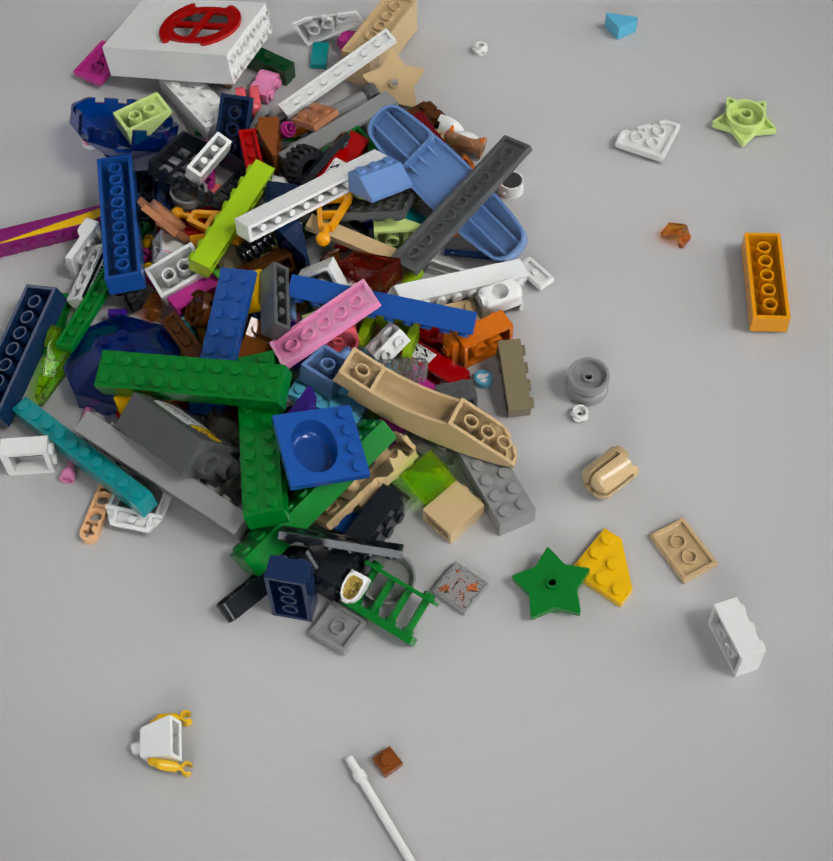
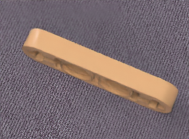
[79,483,112,545]

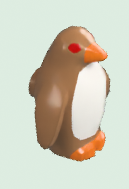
[444,125,487,160]

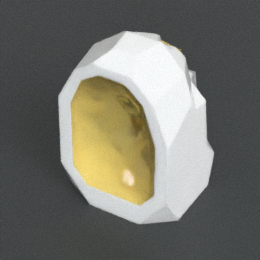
[340,569,371,604]

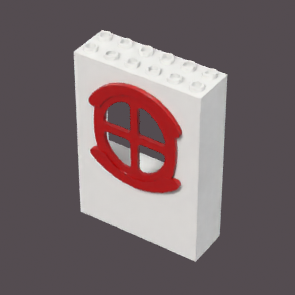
[102,0,272,85]

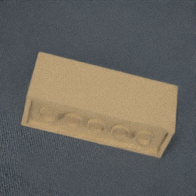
[341,0,417,87]

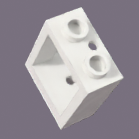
[0,435,59,476]

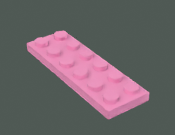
[269,278,382,369]

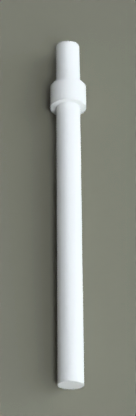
[345,755,416,861]

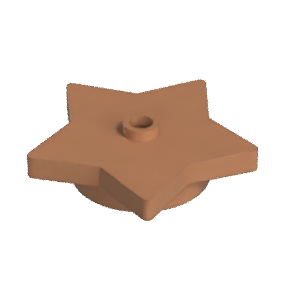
[136,197,190,244]

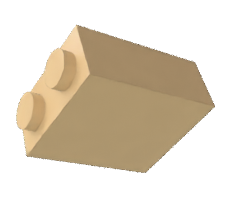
[422,480,485,544]

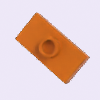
[442,331,459,365]

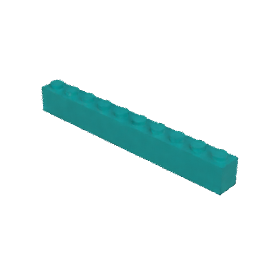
[12,396,158,518]

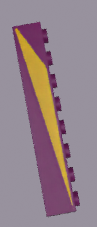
[0,205,101,258]

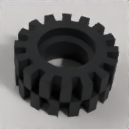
[121,289,147,312]

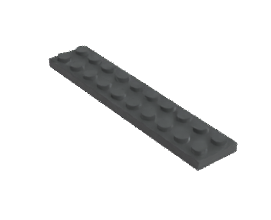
[390,135,532,276]

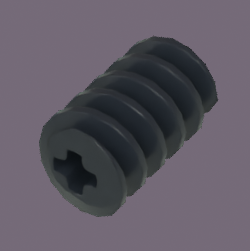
[235,233,276,264]

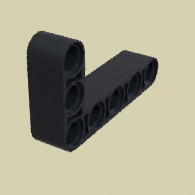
[216,545,321,623]

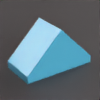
[605,13,638,40]

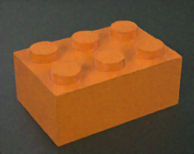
[454,309,513,369]

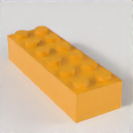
[741,233,791,332]

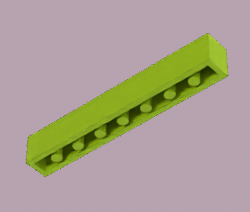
[188,159,275,279]

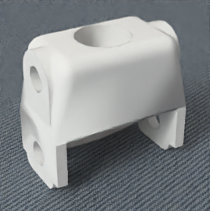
[474,277,523,319]

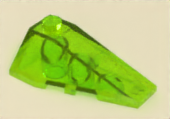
[35,325,81,407]

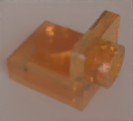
[660,222,691,249]
[142,292,162,324]

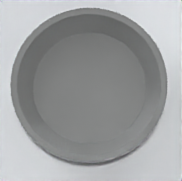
[361,555,416,605]

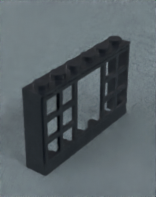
[148,131,246,211]

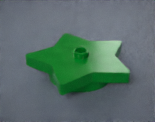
[512,547,590,620]

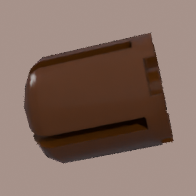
[185,289,215,330]

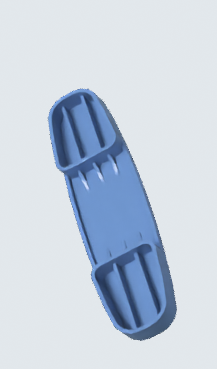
[368,104,528,263]

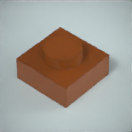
[372,746,403,778]

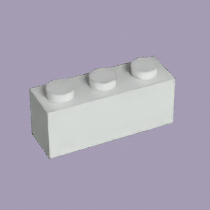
[185,131,232,187]

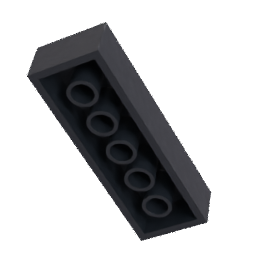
[314,483,405,603]

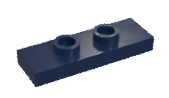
[154,180,172,211]

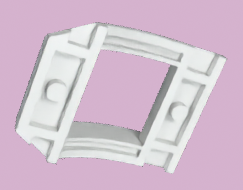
[105,466,172,534]

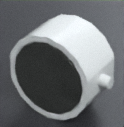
[498,171,524,199]

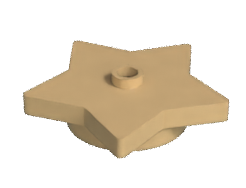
[362,49,424,107]

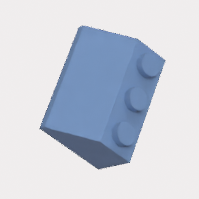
[348,156,412,203]

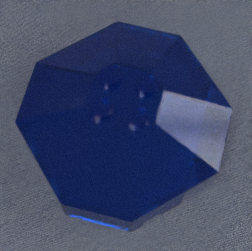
[69,97,179,159]
[63,314,181,416]

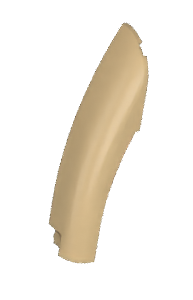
[333,347,517,468]

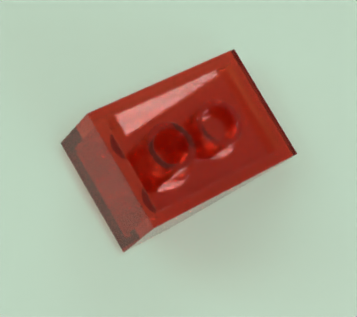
[337,251,403,293]

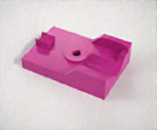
[73,40,111,87]

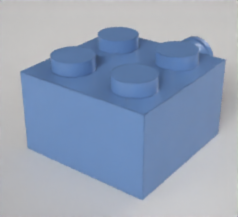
[299,344,352,399]

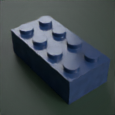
[264,555,318,622]

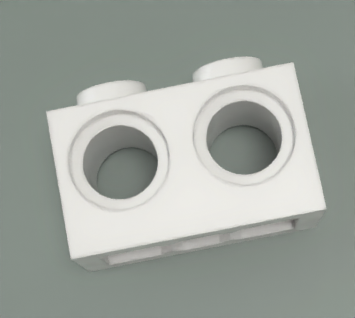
[364,322,411,366]

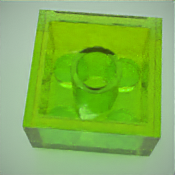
[400,449,457,506]

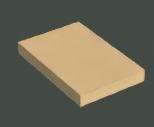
[649,517,718,584]

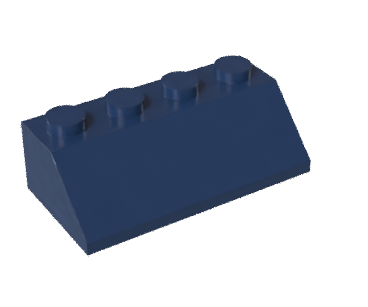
[215,93,254,160]

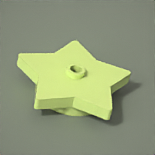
[712,97,777,147]

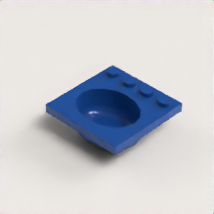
[271,404,370,491]

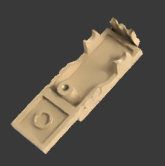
[314,431,419,530]

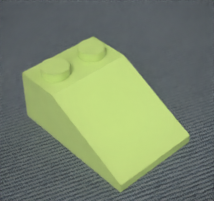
[113,92,172,146]
[373,219,421,249]

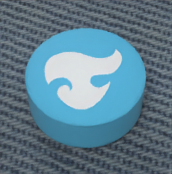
[474,370,493,389]

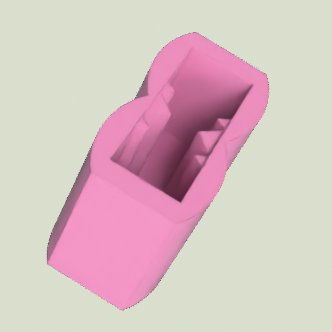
[248,69,282,104]

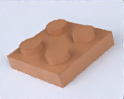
[291,102,339,132]

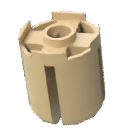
[581,445,639,500]

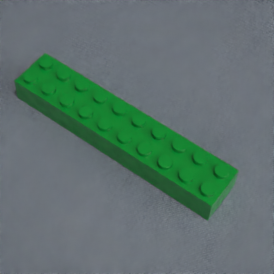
[94,350,292,410]
[236,350,290,530]
[229,419,397,577]

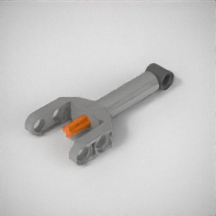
[273,83,381,149]

